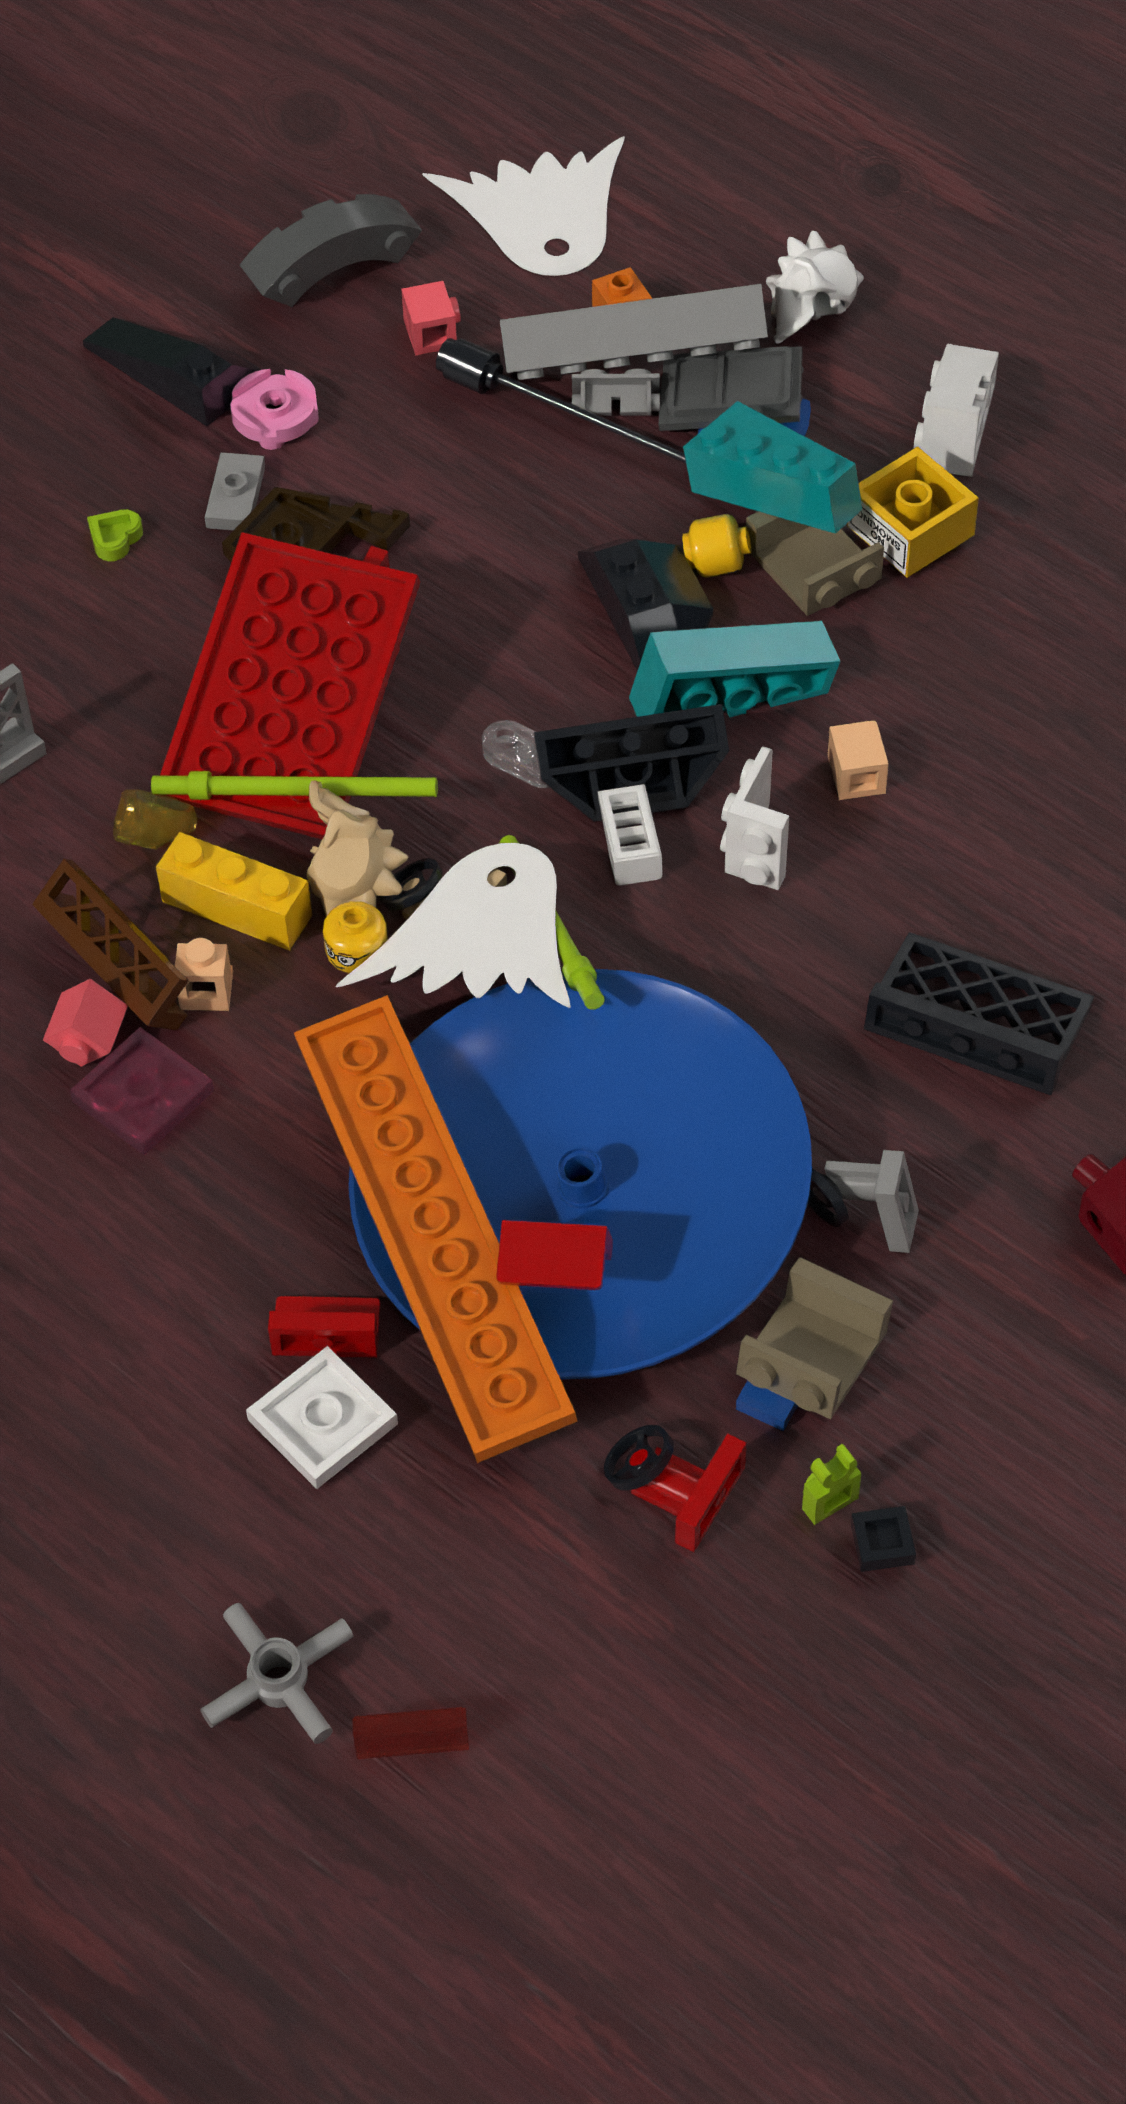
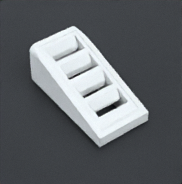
[598,784,663,886]

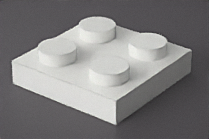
[246,1346,398,1489]

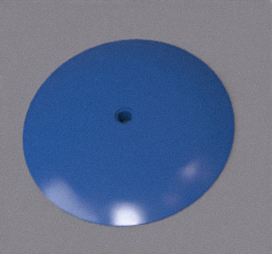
[349,969,812,1380]

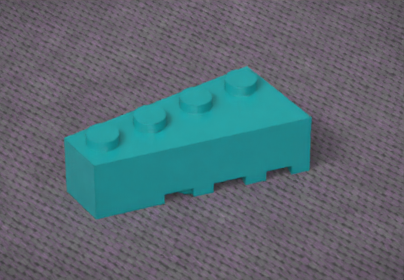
[683,401,862,534]
[629,621,840,718]

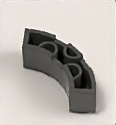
[240,194,422,307]

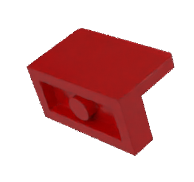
[496,1220,613,1290]
[268,1296,381,1358]

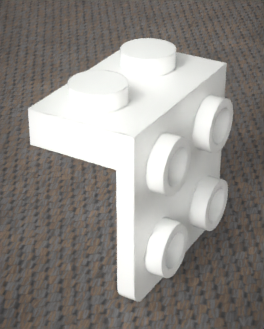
[720,746,789,890]

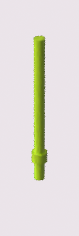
[151,771,438,800]
[499,835,604,1010]

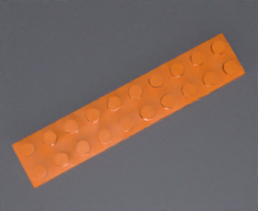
[294,995,578,1463]

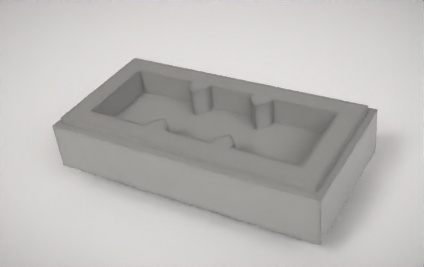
[205,452,265,530]

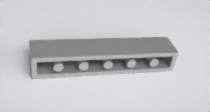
[500,284,768,380]

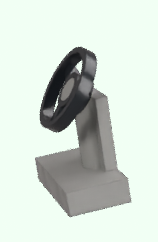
[808,1150,919,1253]

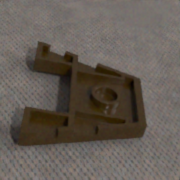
[222,487,410,562]

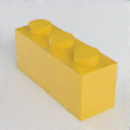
[156,832,312,951]

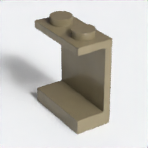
[746,511,884,616]
[736,1257,893,1420]

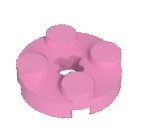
[230,369,319,450]

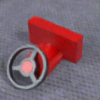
[604,1425,747,1552]

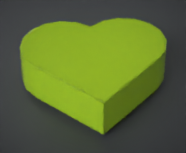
[87,509,143,561]

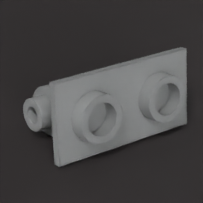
[572,369,660,416]

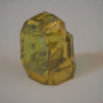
[113,789,198,850]

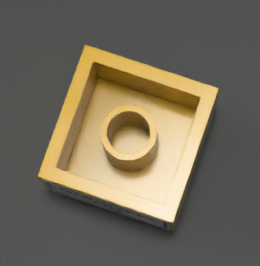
[847,446,979,578]

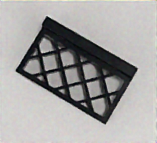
[864,932,1094,1096]

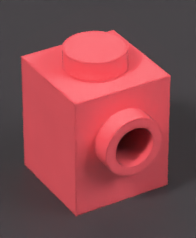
[401,281,461,356]
[43,979,128,1067]

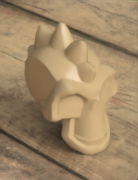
[307,780,408,917]

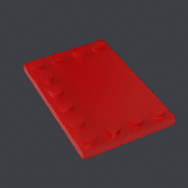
[157,532,421,839]

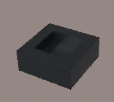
[850,1506,916,1572]

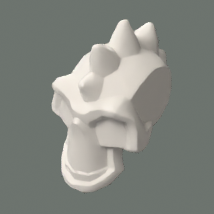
[766,231,864,344]

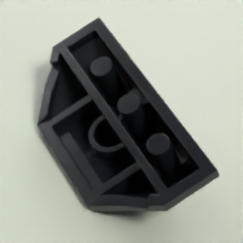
[578,539,713,671]
[533,704,729,822]

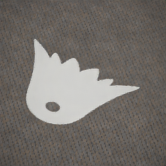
[422,136,625,276]
[335,843,571,1008]

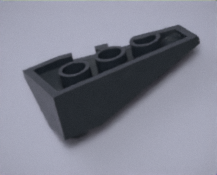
[83,317,262,426]

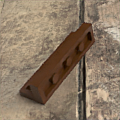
[32,858,189,1031]

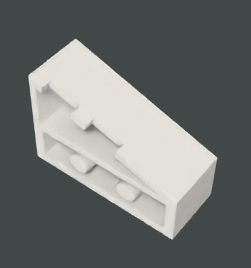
[914,344,999,477]

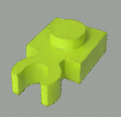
[802,1444,861,1525]

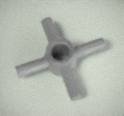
[200,1603,354,1744]

